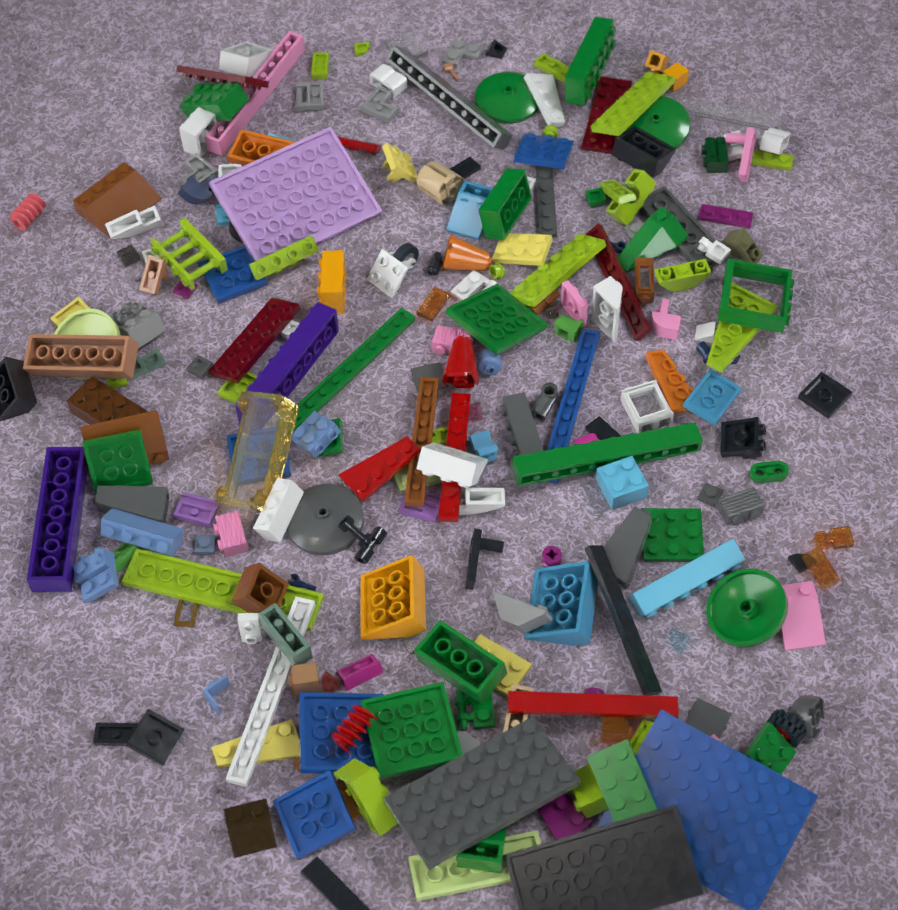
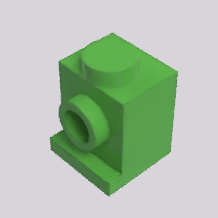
[554,314,583,343]

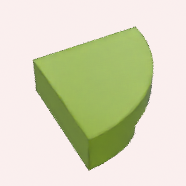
[354,42,370,57]

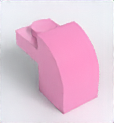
[651,298,681,340]

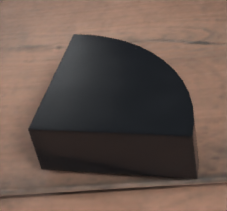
[788,554,817,573]

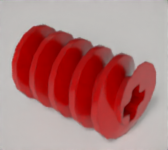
[331,705,377,754]

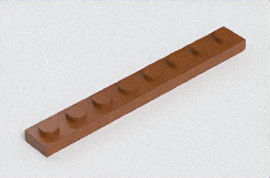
[404,377,439,508]

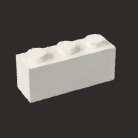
[253,478,304,542]

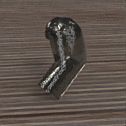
[546,300,562,319]

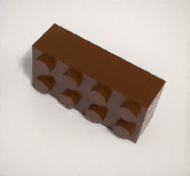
[66,376,148,425]

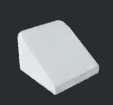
[695,322,716,343]

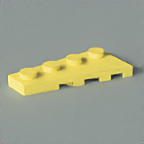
[212,719,300,768]

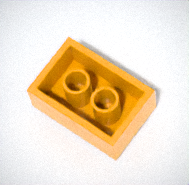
[317,250,346,314]

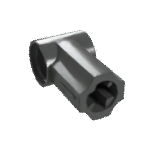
[531,382,558,421]

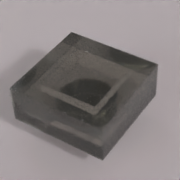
[116,244,141,267]

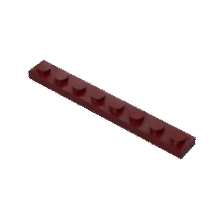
[586,223,652,341]

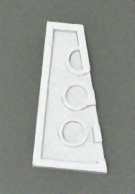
[524,73,565,127]

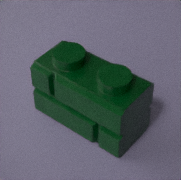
[701,137,729,173]

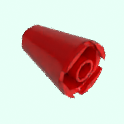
[442,335,479,389]

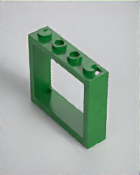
[717,258,795,333]

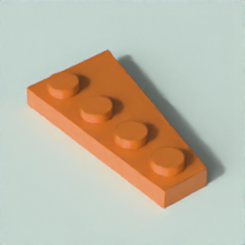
[645,350,694,413]

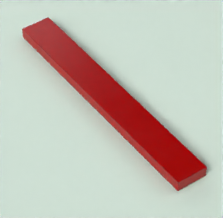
[508,691,679,718]

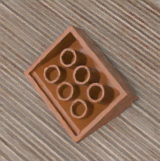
[73,162,162,238]
[80,410,170,464]

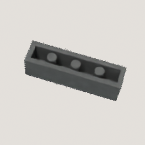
[500,392,544,456]

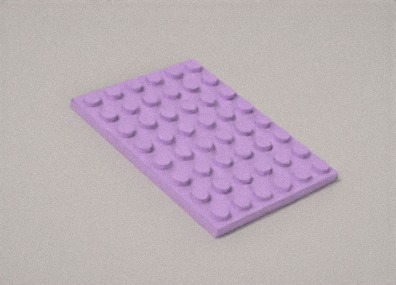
[209,126,382,261]

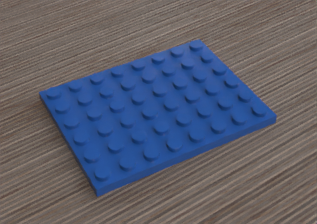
[598,710,819,910]

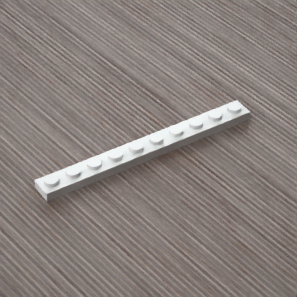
[226,596,316,787]

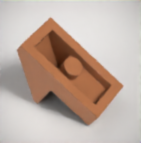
[139,255,169,295]

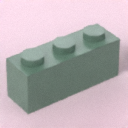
[258,603,313,665]

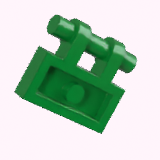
[454,689,495,731]

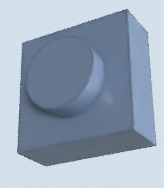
[194,535,216,555]

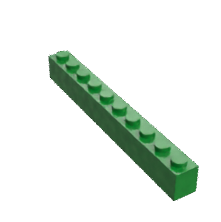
[511,422,703,487]

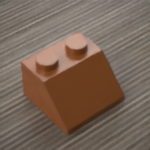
[231,563,289,613]

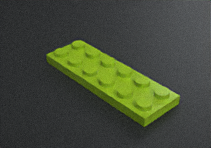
[591,72,675,136]
[509,233,606,307]

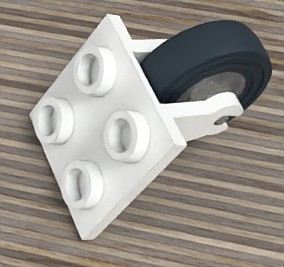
[366,243,419,298]

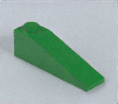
[618,207,689,272]

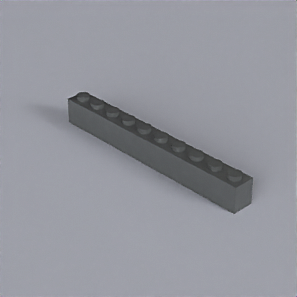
[386,46,513,150]

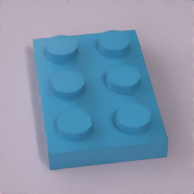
[683,369,742,426]

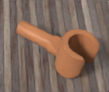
[443,62,460,81]

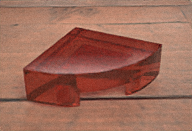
[322,671,342,693]

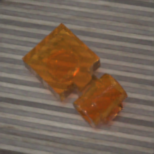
[813,526,854,550]

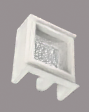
[620,380,674,433]

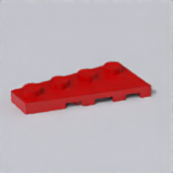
[338,436,421,503]

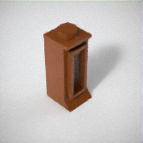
[635,258,654,305]

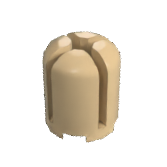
[417,161,465,207]

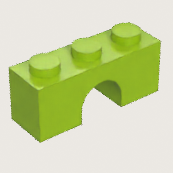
[605,169,657,226]

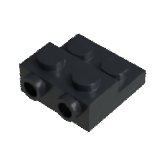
[720,417,766,459]

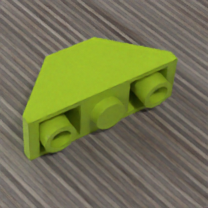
[654,259,712,292]

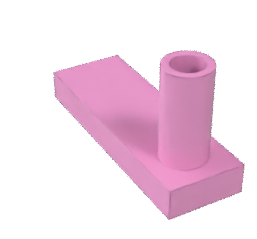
[726,128,756,182]

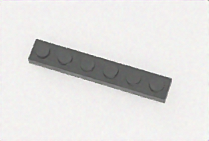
[535,165,557,237]

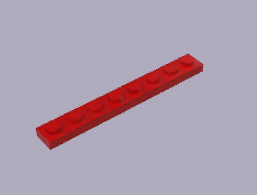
[438,393,471,522]

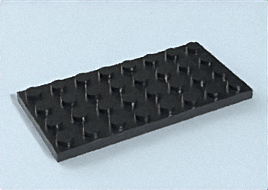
[504,804,704,910]

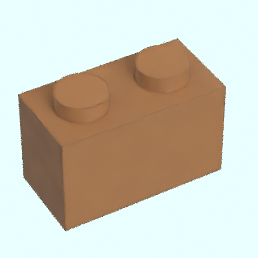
[288,662,321,702]

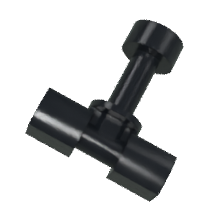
[338,515,387,564]

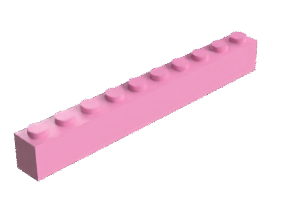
[205,31,305,156]

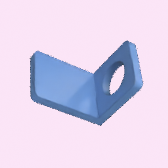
[203,675,230,715]

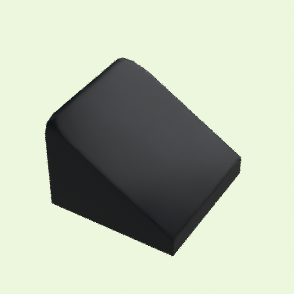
[485,39,507,59]

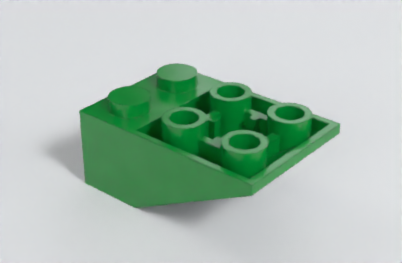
[457,827,507,873]

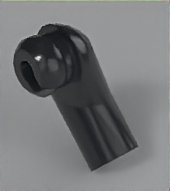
[427,252,442,276]

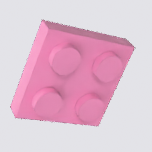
[561,280,588,328]

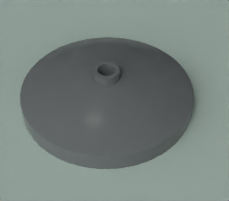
[287,484,364,555]

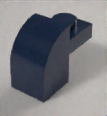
[178,173,218,205]

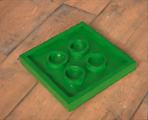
[83,429,153,493]
[643,508,704,562]

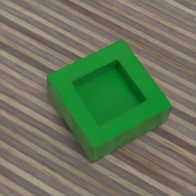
[585,187,607,208]

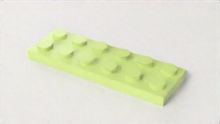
[408,830,541,902]

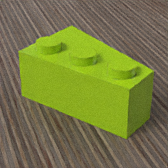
[334,758,398,836]

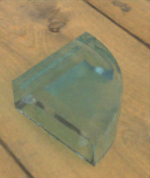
[670,628,691,655]

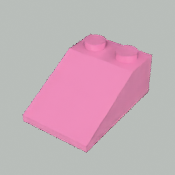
[779,581,826,651]

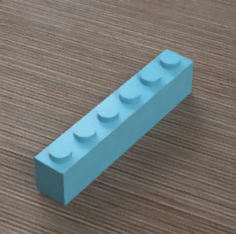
[627,539,745,618]

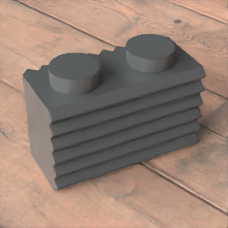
[717,487,764,526]

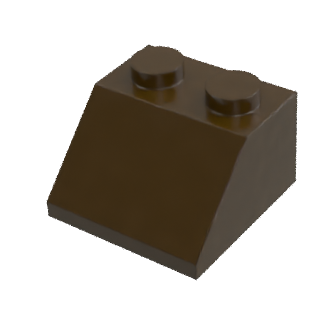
[223,798,277,858]

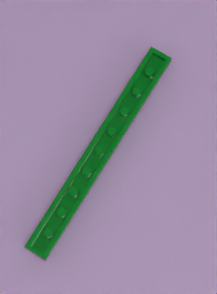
[278,307,415,435]

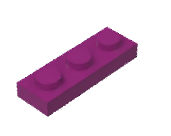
[698,204,754,229]

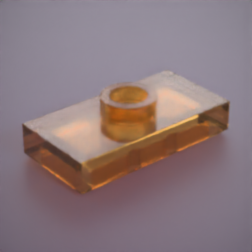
[417,287,450,322]
[801,546,841,590]

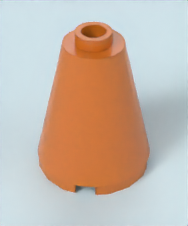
[442,234,492,271]

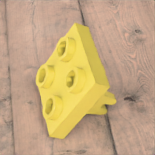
[382,143,417,183]

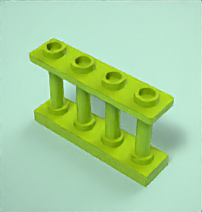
[150,218,228,291]

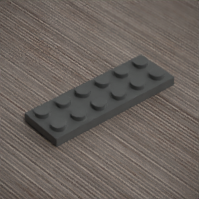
[640,186,716,265]

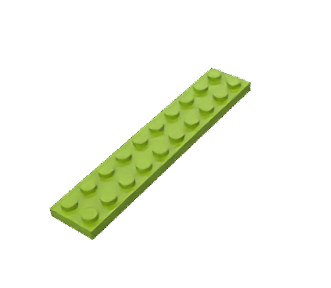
[122,548,324,632]

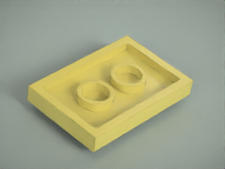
[492,233,553,266]
[474,634,532,697]

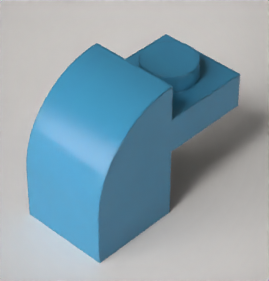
[468,430,499,462]

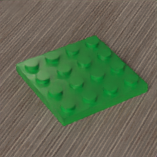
[445,284,548,355]
[361,682,463,781]

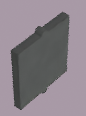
[411,362,448,392]
[685,698,732,738]

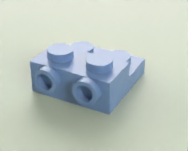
[289,411,341,459]
[73,547,119,603]

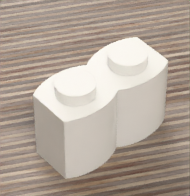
[369,64,407,98]
[758,127,791,155]

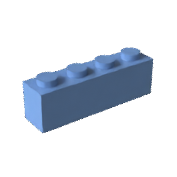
[100,508,184,556]

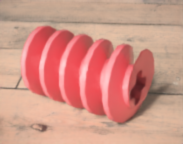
[10,193,46,231]

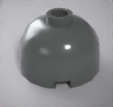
[788,695,825,739]

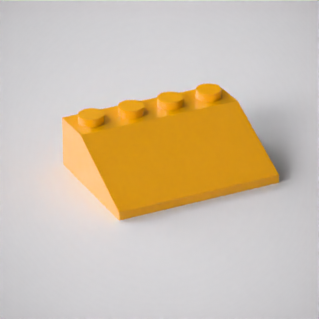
[360,555,426,640]

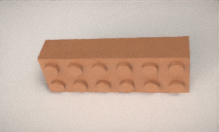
[23,334,139,379]

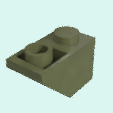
[721,228,763,263]

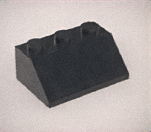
[612,126,676,178]
[0,356,37,421]

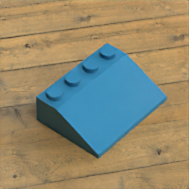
[524,561,598,646]

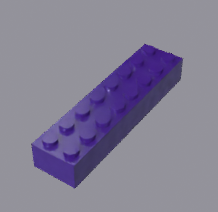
[235,302,339,431]
[27,446,88,592]

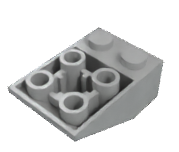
[109,301,166,349]

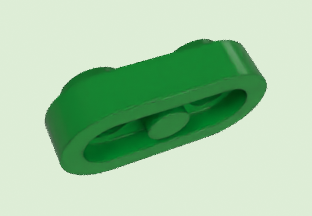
[749,461,789,483]

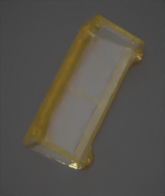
[215,391,299,514]

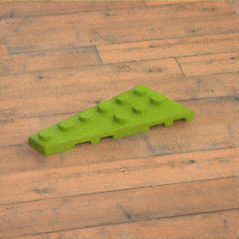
[706,282,778,373]

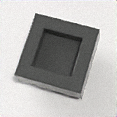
[187,355,213,379]
[697,483,724,507]

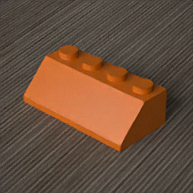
[227,129,295,167]

